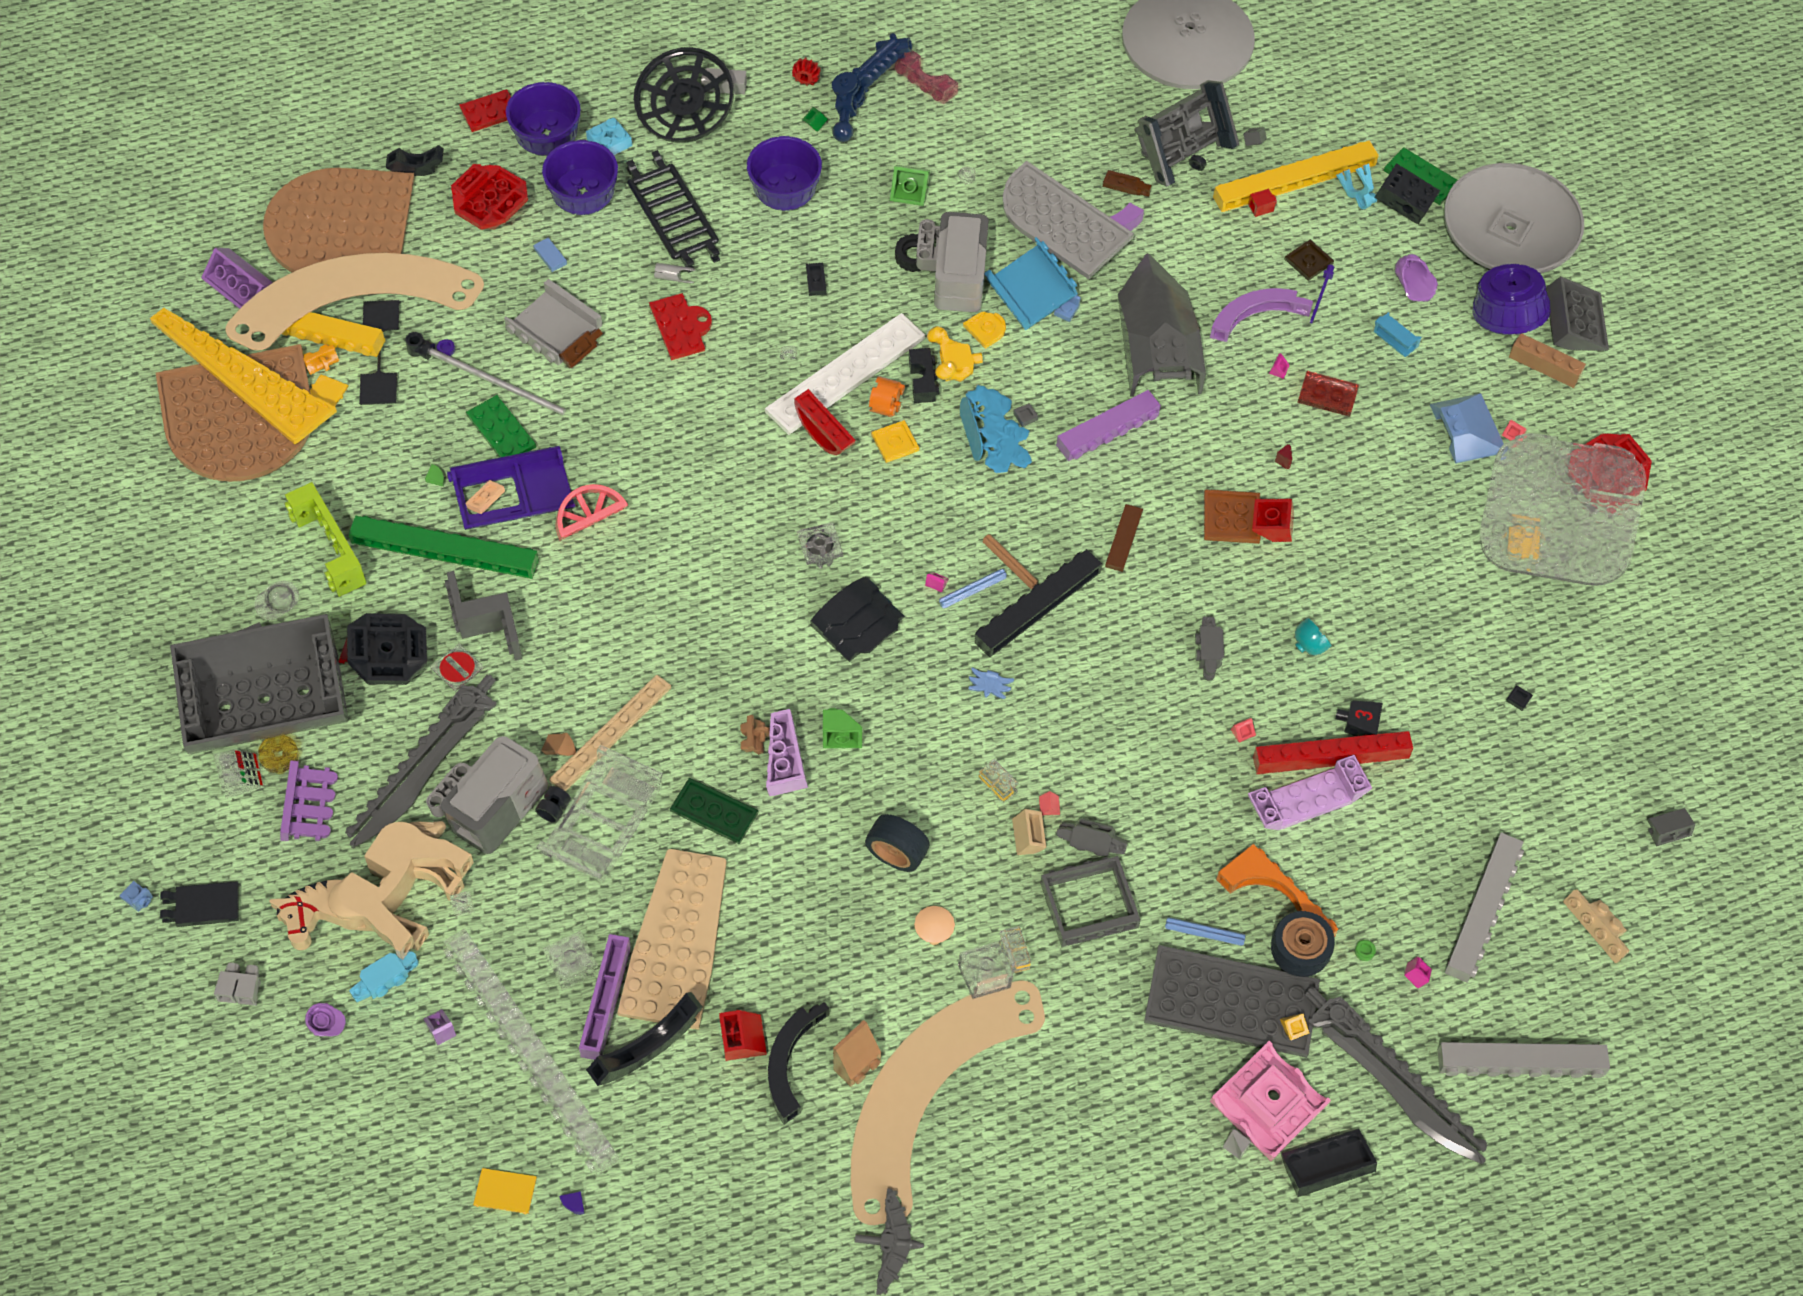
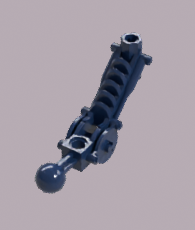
[832,33,912,143]

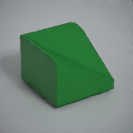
[803,107,828,132]

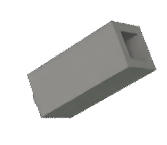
[701,68,747,95]

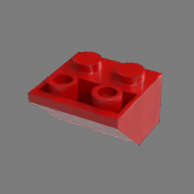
[719,1010,767,1061]

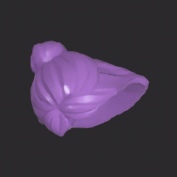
[1395,254,1438,302]

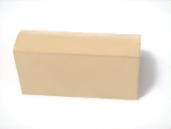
[1012,809,1046,855]

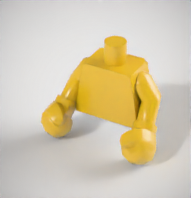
[927,326,983,382]

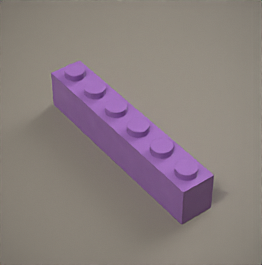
[1056,390,1161,461]
[579,934,631,1060]

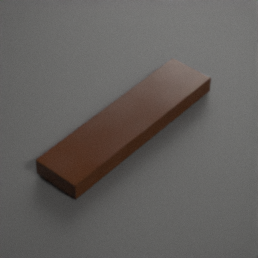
[1105,504,1143,572]

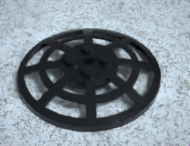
[633,47,734,143]

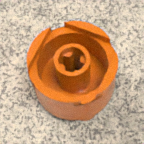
[869,376,905,417]

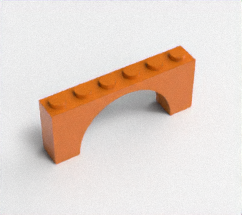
[1216,844,1338,937]

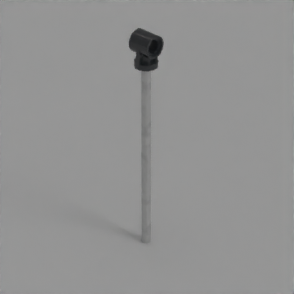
[405,332,566,415]

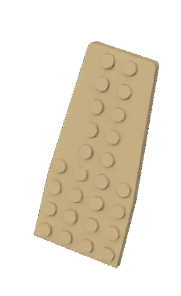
[617,849,727,1030]

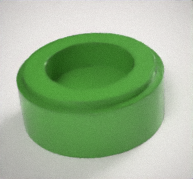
[1355,940,1376,961]

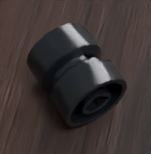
[535,786,572,823]

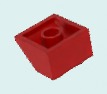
[1252,499,1294,542]

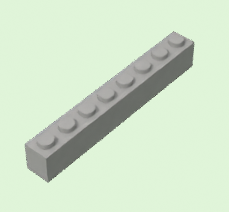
[1444,832,1524,983]
[1437,1042,1610,1078]

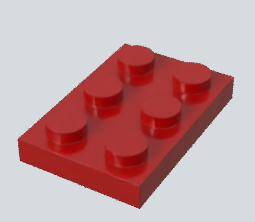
[459,89,511,132]

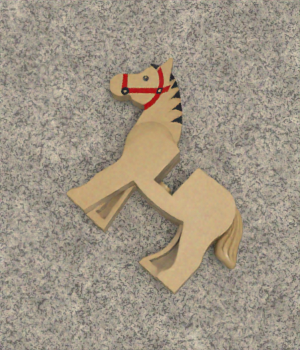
[269,821,474,960]

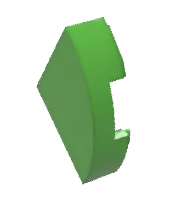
[425,464,444,486]

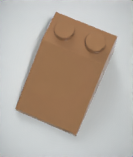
[833,1020,881,1087]

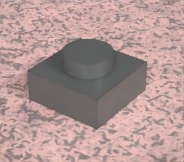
[1013,403,1038,427]

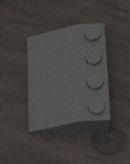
[1546,276,1609,351]

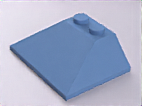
[1430,393,1507,464]

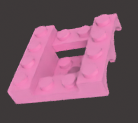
[1210,1041,1331,1161]

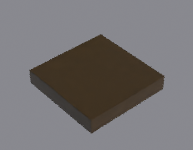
[1284,239,1334,281]

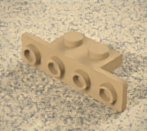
[1563,889,1629,963]

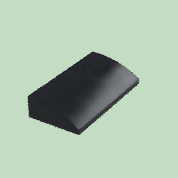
[1281,1128,1377,1197]

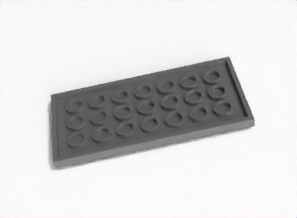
[1144,945,1320,1058]

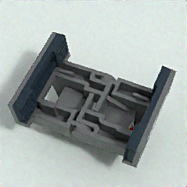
[1134,80,1239,187]

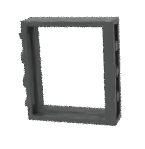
[1040,856,1141,947]

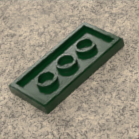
[670,778,759,844]

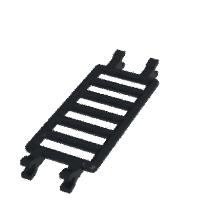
[626,150,720,273]

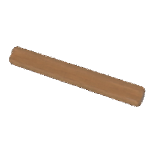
[983,534,1038,589]

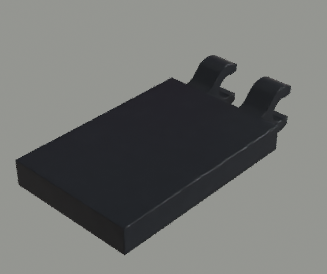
[160,881,239,927]

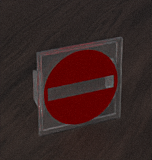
[430,643,485,692]

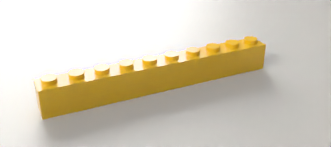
[1213,140,1379,212]

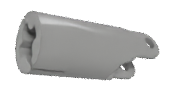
[654,263,696,283]

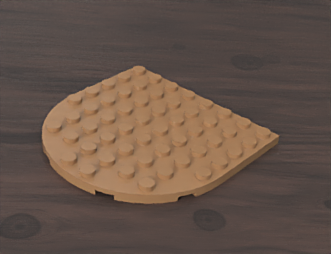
[263,168,415,273]
[156,344,311,482]

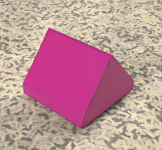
[1269,353,1290,379]
[925,572,949,592]

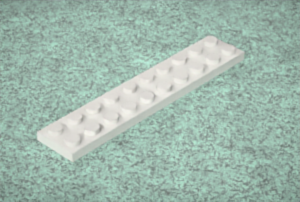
[765,313,925,435]

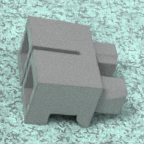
[214,963,261,1006]

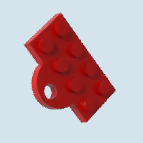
[649,293,712,361]

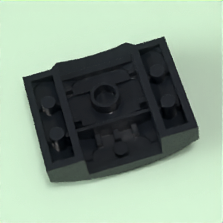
[810,576,905,662]

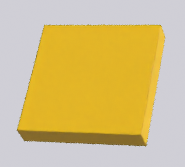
[871,420,919,463]

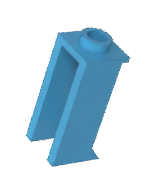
[1374,312,1422,357]

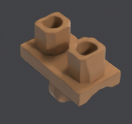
[740,715,770,755]

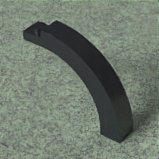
[586,992,703,1086]
[768,1002,829,1125]

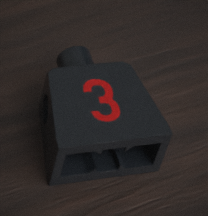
[1335,700,1383,737]

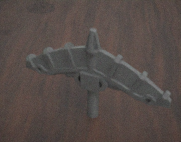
[855,1188,924,1295]

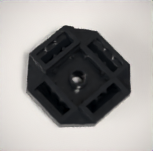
[347,613,427,685]

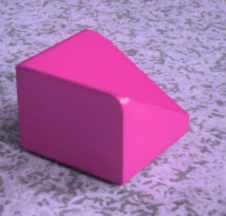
[1404,957,1432,988]

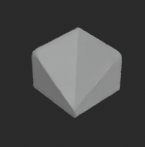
[1223,1129,1251,1160]

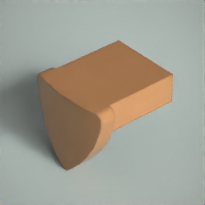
[541,733,576,756]

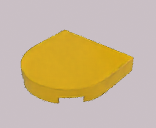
[963,312,1006,349]

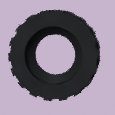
[895,233,926,272]

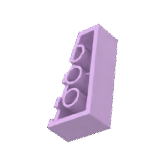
[766,709,808,796]

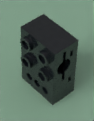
[1374,163,1440,224]

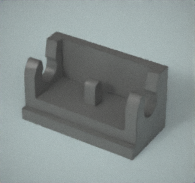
[1648,808,1695,847]

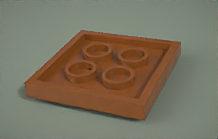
[1204,490,1261,544]

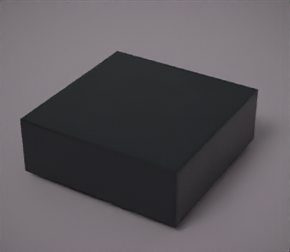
[1506,685,1533,711]

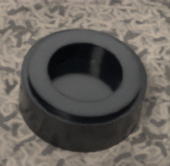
[1189,155,1207,171]

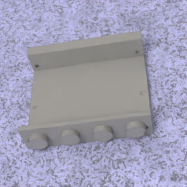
[504,279,602,366]

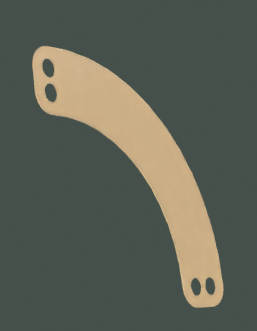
[226,253,484,350]
[851,980,1045,1225]

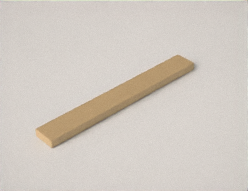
[549,675,671,791]

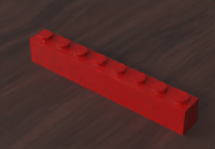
[1253,731,1414,775]

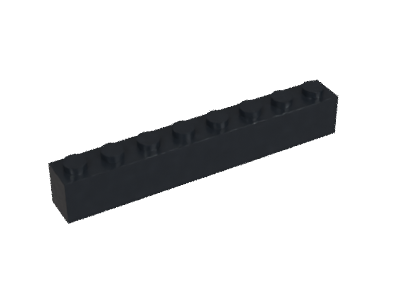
[975,549,1102,658]

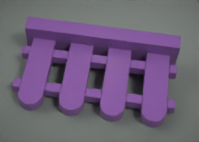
[280,761,338,841]

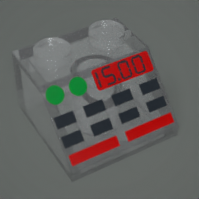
[214,749,265,799]

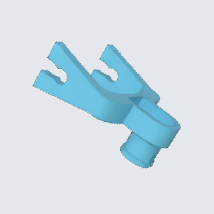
[1336,164,1377,209]

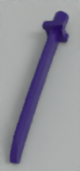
[1310,265,1335,323]

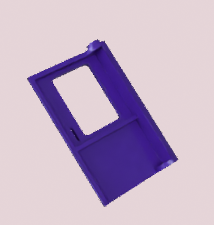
[447,445,575,530]

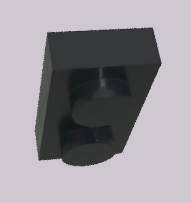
[806,262,826,296]

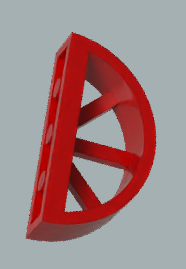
[794,389,856,455]

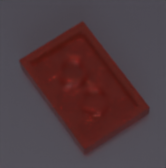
[1297,371,1359,417]

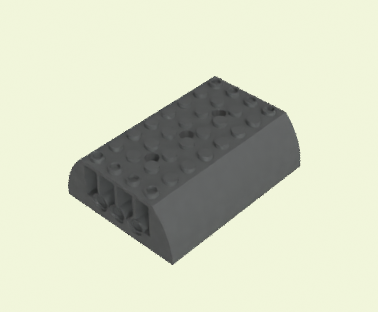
[170,614,349,754]

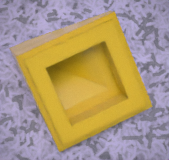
[1280,1013,1309,1040]

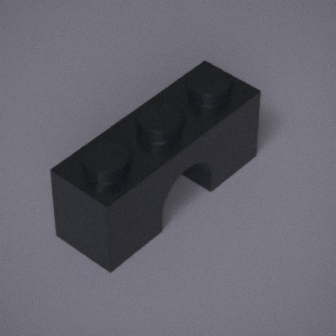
[909,348,939,403]

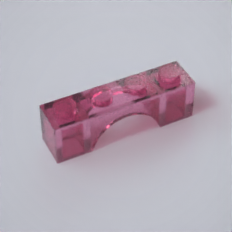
[895,50,958,105]

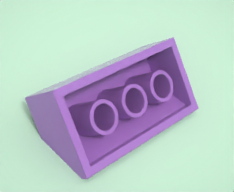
[201,248,273,309]

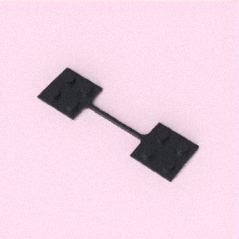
[359,300,400,405]

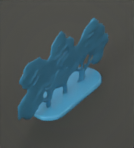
[960,385,1032,473]

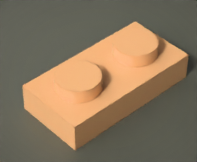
[466,480,505,514]

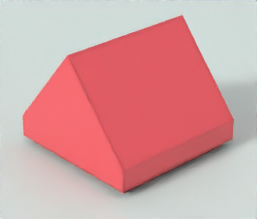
[1502,420,1527,444]
[1231,718,1256,743]
[1039,791,1060,815]

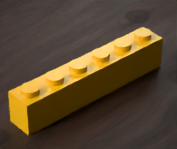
[282,312,385,357]

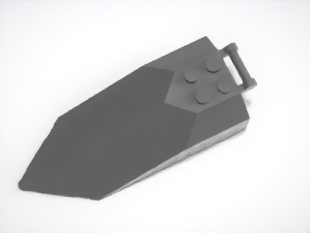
[1118,253,1206,397]

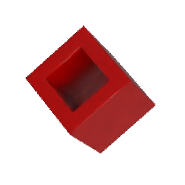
[1248,188,1277,217]

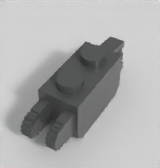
[1195,616,1224,681]
[1056,818,1128,856]

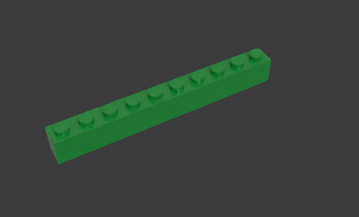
[349,515,539,579]

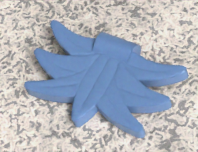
[969,667,1014,699]

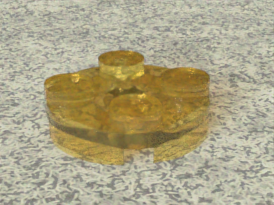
[258,735,299,774]

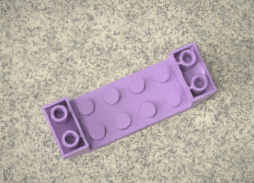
[1248,755,1372,830]

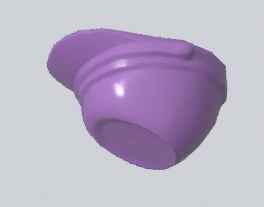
[305,1003,346,1036]

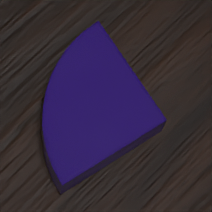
[559,1191,585,1215]

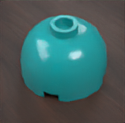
[1295,618,1332,656]

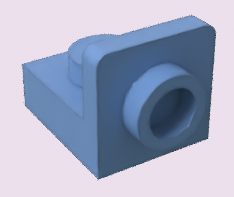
[1054,295,1081,322]
[119,881,153,912]

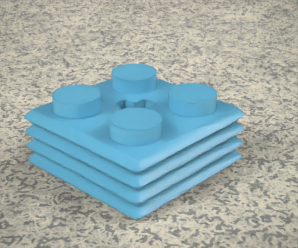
[586,117,632,155]

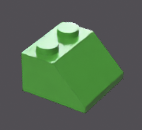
[890,165,930,206]
[823,708,862,748]

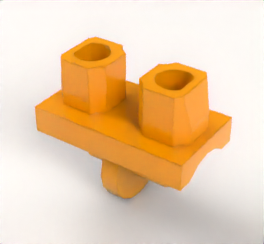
[303,344,339,375]

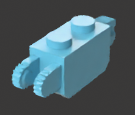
[349,951,418,1002]

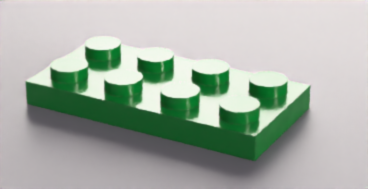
[1383,147,1458,205]
[466,395,536,457]

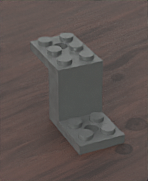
[444,571,522,661]

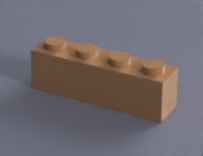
[1509,334,1586,388]

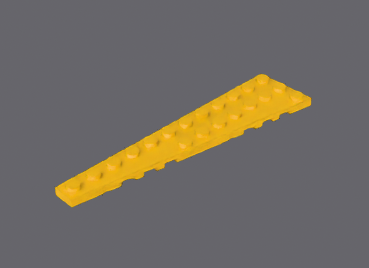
[150,308,337,445]

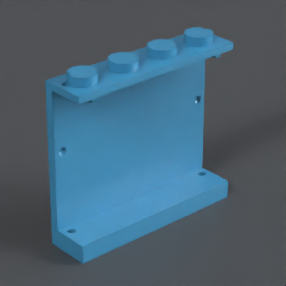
[984,237,1078,330]

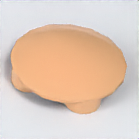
[914,906,955,945]

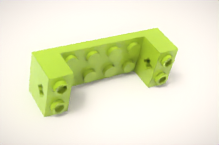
[284,482,366,597]

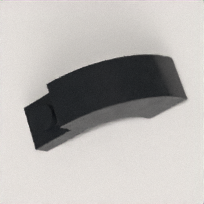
[386,145,444,176]

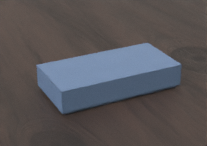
[533,238,567,272]

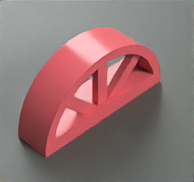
[555,484,628,540]

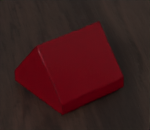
[1275,444,1292,469]

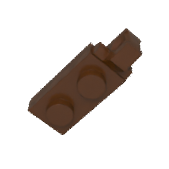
[1102,170,1152,197]
[559,328,603,369]

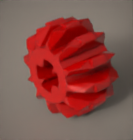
[792,57,821,86]

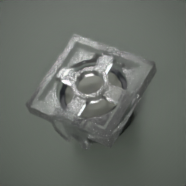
[797,522,843,569]

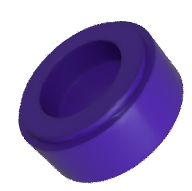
[437,339,455,356]

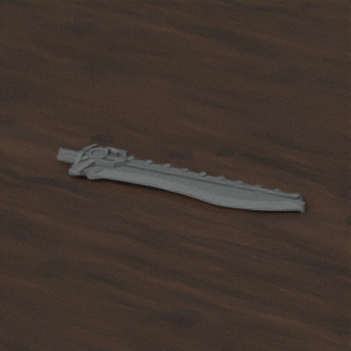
[345,674,496,849]
[1304,987,1488,1164]

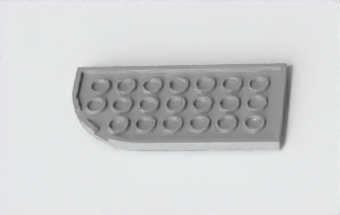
[1003,161,1134,279]

